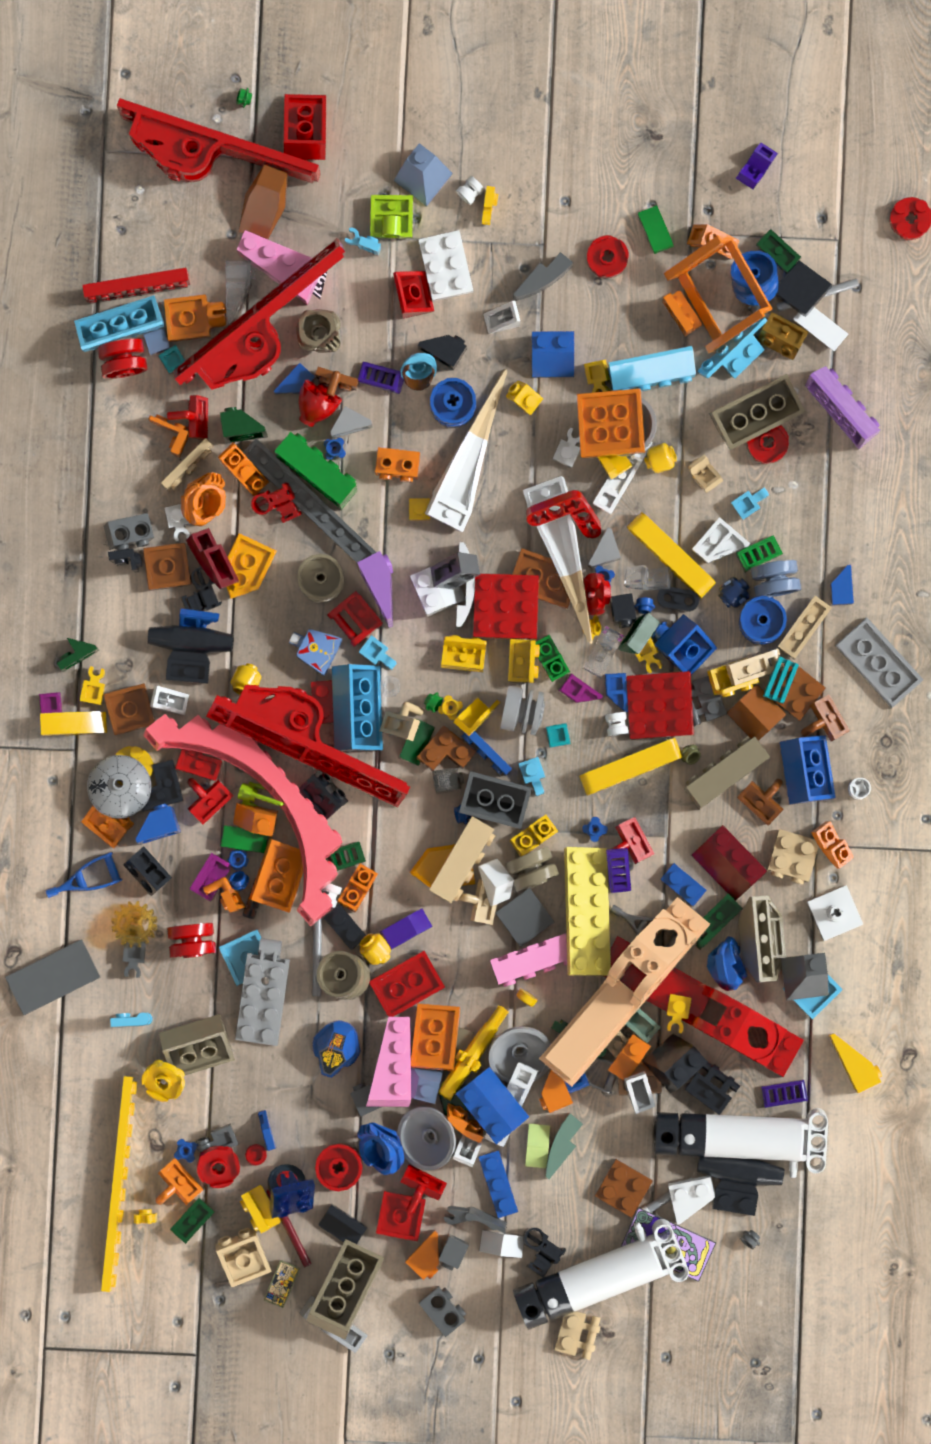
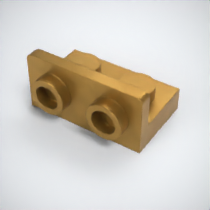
[757,312,809,360]

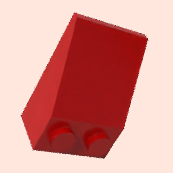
[284,94,326,160]

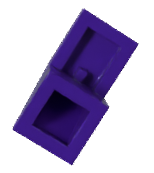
[736,142,778,190]
[379,908,433,950]

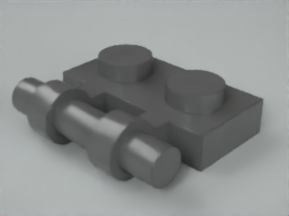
[692,676,727,726]

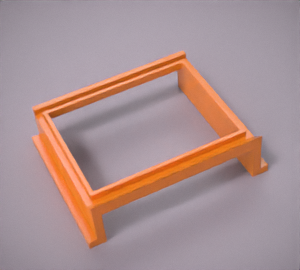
[664,235,772,353]

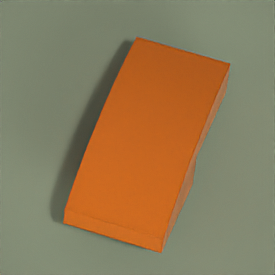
[811,821,854,869]
[337,863,378,913]
[447,1103,484,1143]

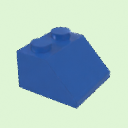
[532,331,574,378]
[654,614,717,675]
[136,804,181,845]

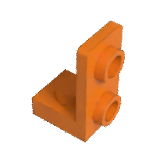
[687,224,739,259]
[148,414,189,458]

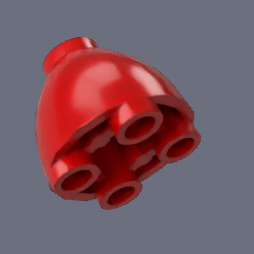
[298,380,342,427]

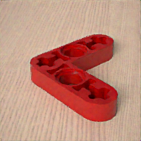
[526,490,602,539]

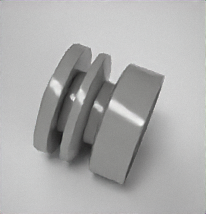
[500,686,545,736]

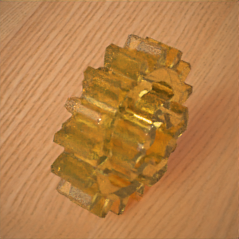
[111,901,158,948]

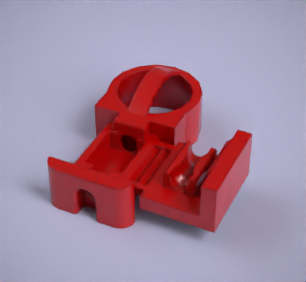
[251,482,302,523]

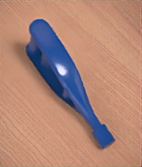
[46,852,123,898]

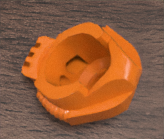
[181,472,226,527]

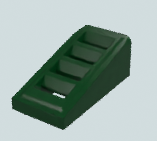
[326,841,366,871]

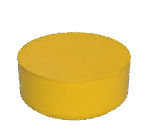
[516,988,538,1007]

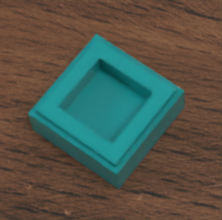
[158,345,186,374]
[546,723,571,748]

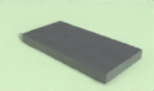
[5,939,101,1015]

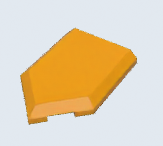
[227,533,277,599]
[409,844,475,888]

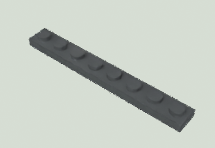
[243,438,377,563]

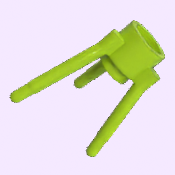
[237,782,283,807]

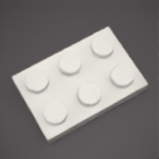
[418,230,473,301]

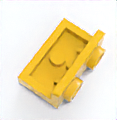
[441,635,486,672]
[508,639,540,683]
[707,658,759,697]
[240,1185,281,1234]

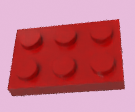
[369,950,445,1017]

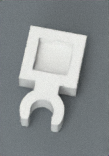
[553,428,580,468]
[165,504,190,542]

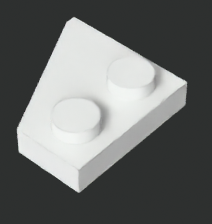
[692,517,750,564]
[668,1175,715,1225]

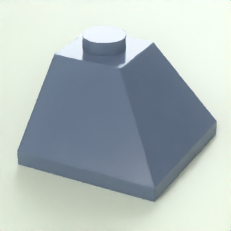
[394,143,453,206]
[410,1053,443,1104]

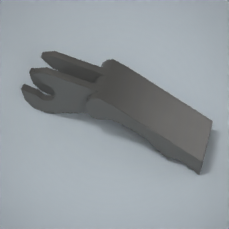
[444,1206,507,1234]

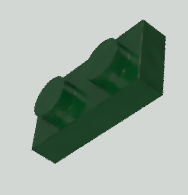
[756,229,801,274]
[170,1197,215,1244]

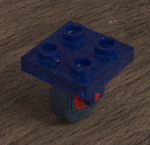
[267,1164,315,1218]

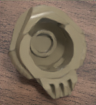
[296,309,341,353]

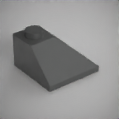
[780,953,829,1001]

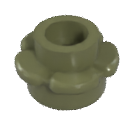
[681,744,701,765]

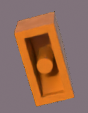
[233,803,278,837]
[608,1034,651,1081]
[539,1069,573,1113]
[405,1230,439,1280]

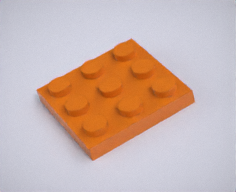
[577,388,645,458]

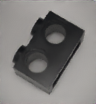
[610,593,636,628]
[123,846,172,896]

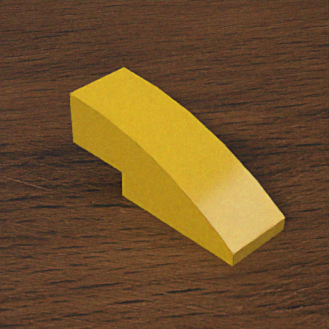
[40,712,107,736]

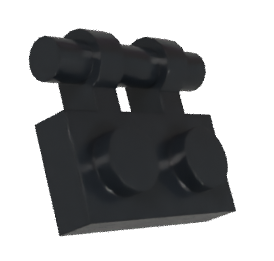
[685,1062,740,1115]

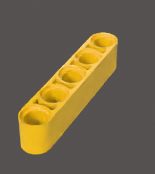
[627,512,716,598]
[579,738,683,796]

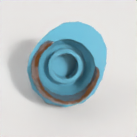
[400,353,437,391]

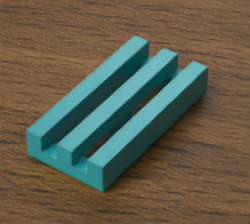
[763,656,799,704]

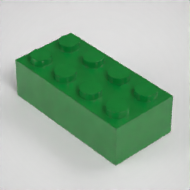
[274,432,358,510]

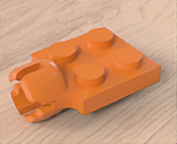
[164,294,228,342]

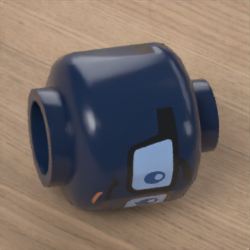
[718,577,750,608]

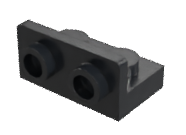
[108,548,142,573]
[299,771,348,820]

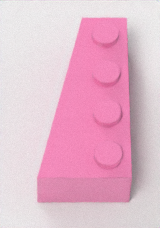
[237,230,319,305]
[490,933,567,987]
[366,1017,411,1107]

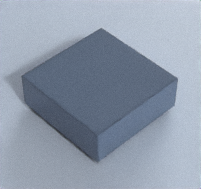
[143,328,170,355]

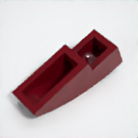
[186,528,239,589]

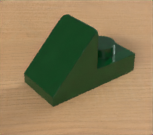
[57,638,100,672]

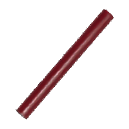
[266,1190,312,1268]

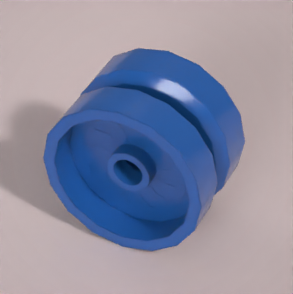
[731,251,779,305]
[430,378,476,428]
[738,596,787,645]

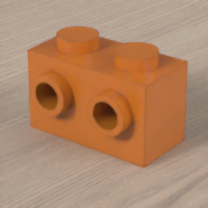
[375,447,420,483]

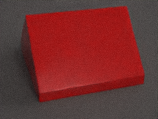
[393,271,434,319]

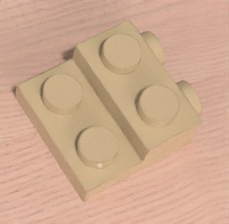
[767,829,819,885]
[215,1228,271,1287]

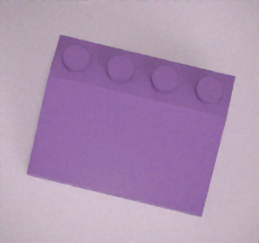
[805,366,880,449]
[357,551,394,628]

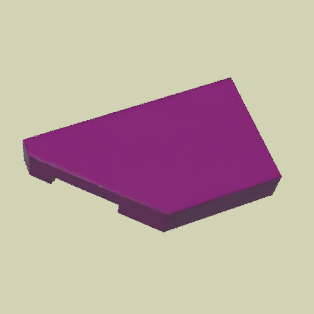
[559,673,603,703]
[39,692,62,713]

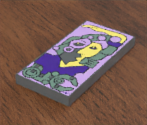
[621,1207,716,1282]

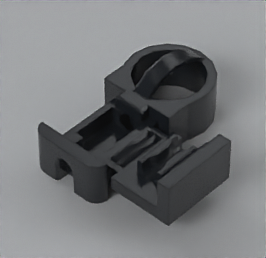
[180,567,222,611]
[523,1228,566,1278]

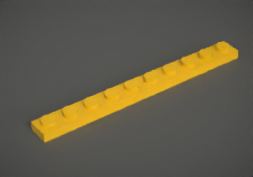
[101,1076,137,1292]

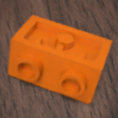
[662,291,702,337]
[81,806,134,849]

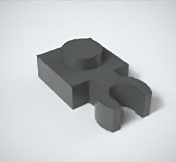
[123,940,146,978]

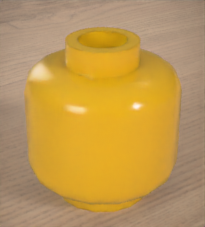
[644,443,677,473]
[230,663,262,695]
[360,933,391,965]

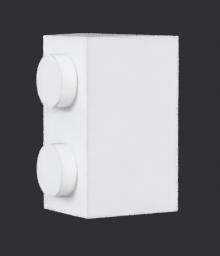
[410,567,466,617]

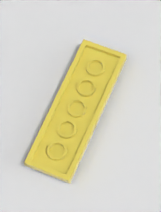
[564,847,611,976]

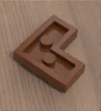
[416,725,476,772]

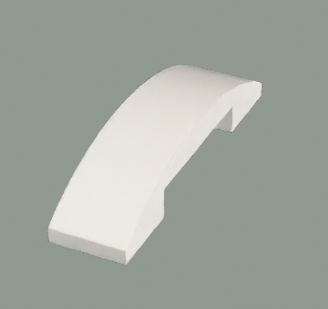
[593,442,653,515]
[456,542,475,629]
[484,1062,538,1147]

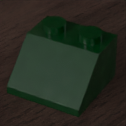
[220,407,268,444]

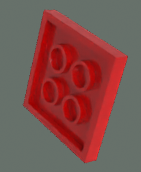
[473,573,539,640]
[627,671,694,740]

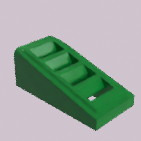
[736,535,783,573]

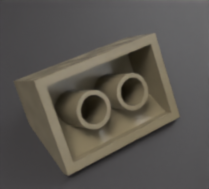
[159,1014,235,1075]

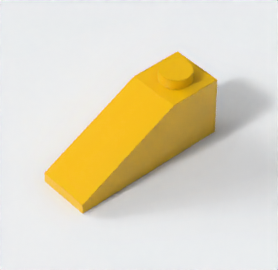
[829,1033,882,1093]

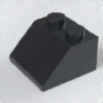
[642,1034,708,1094]

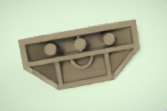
[738,895,786,982]

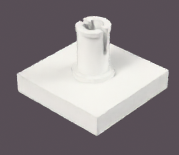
[807,885,863,941]

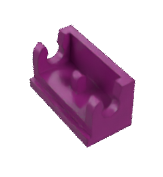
[190,853,232,902]

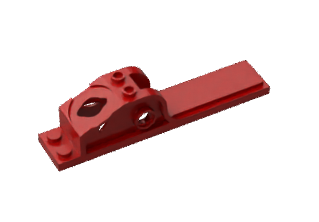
[117,98,321,184]
[174,238,345,390]
[206,685,410,808]
[603,936,804,1077]

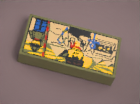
[264,1260,300,1308]

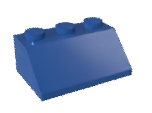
[780,735,836,805]
[456,1067,529,1144]

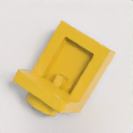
[506,380,543,415]

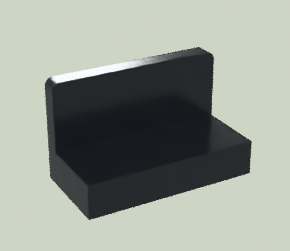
[319,1204,368,1244]

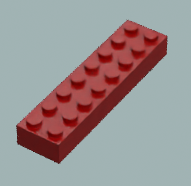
[82,267,190,304]

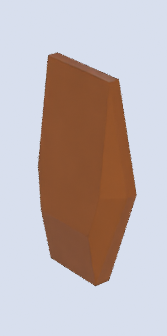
[238,164,288,240]

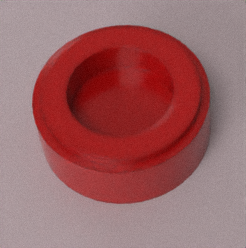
[245,1144,267,1166]

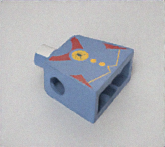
[289,629,343,676]

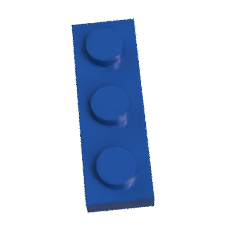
[461,730,512,776]
[479,1150,518,1218]

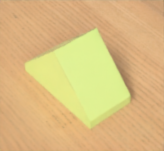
[525,1124,550,1168]

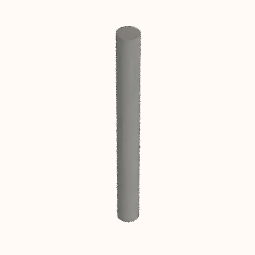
[776,278,859,311]
[312,918,322,996]

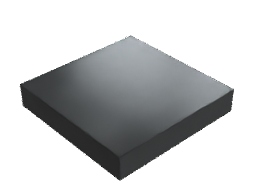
[496,888,554,947]

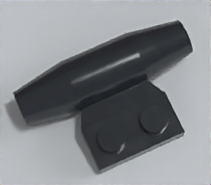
[148,625,234,684]
[697,1157,785,1216]

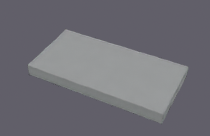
[835,617,923,708]

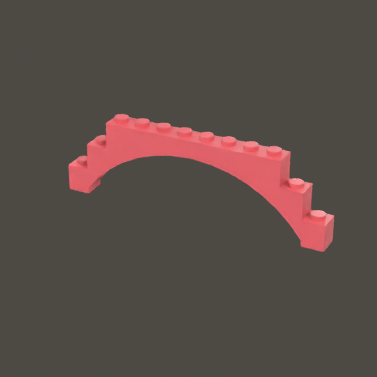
[143,714,343,926]

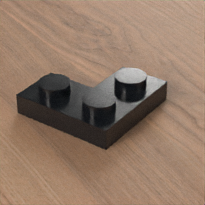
[142,760,184,812]

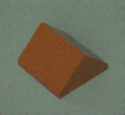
[727,684,787,741]

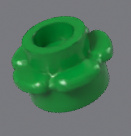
[236,88,252,108]
[424,692,443,713]

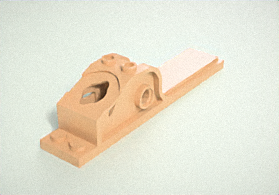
[539,897,710,1087]

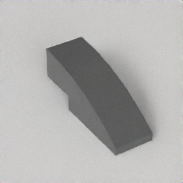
[513,252,573,301]

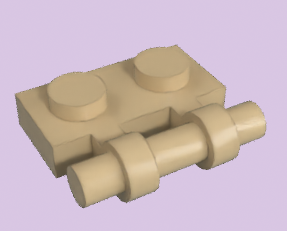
[555,1311,601,1360]

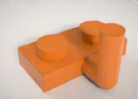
[203,877,246,913]
[156,1158,203,1205]

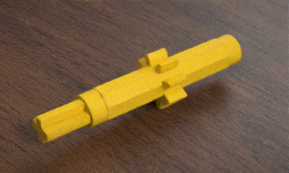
[438,1005,509,1101]

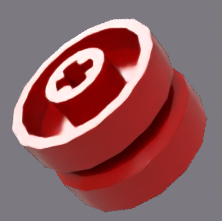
[97,339,148,379]
[167,923,216,958]
[315,1143,363,1192]

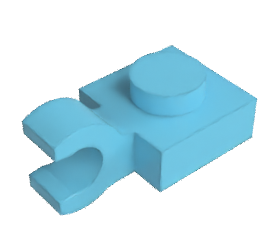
[345,228,381,255]
[731,487,769,520]
[359,635,397,670]
[518,757,545,796]

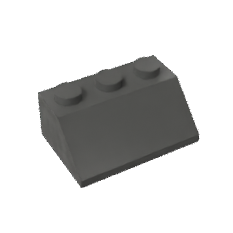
[459,771,532,829]

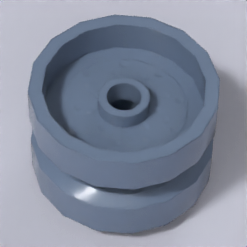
[751,560,802,597]

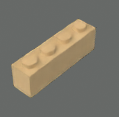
[429,816,496,904]

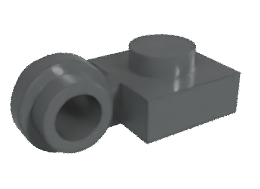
[196,1123,238,1153]

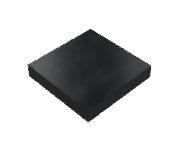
[776,260,832,317]

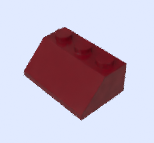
[691,825,767,901]

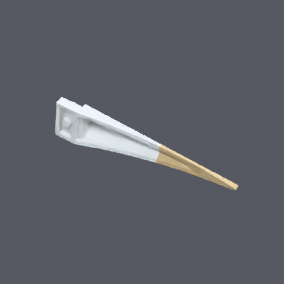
[425,369,507,532]
[523,476,592,644]

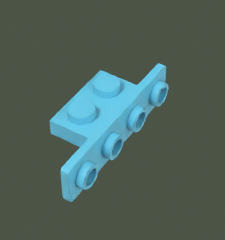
[697,317,767,379]

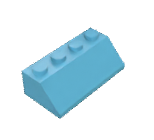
[74,295,165,352]
[608,346,696,392]

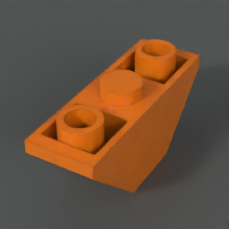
[218,443,269,496]

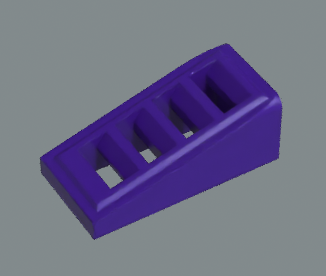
[358,361,404,394]
[606,848,631,893]
[761,1080,808,1108]

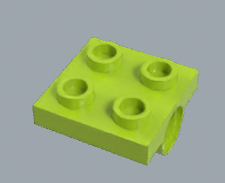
[370,195,413,238]

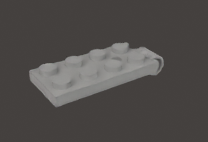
[235,938,290,1046]

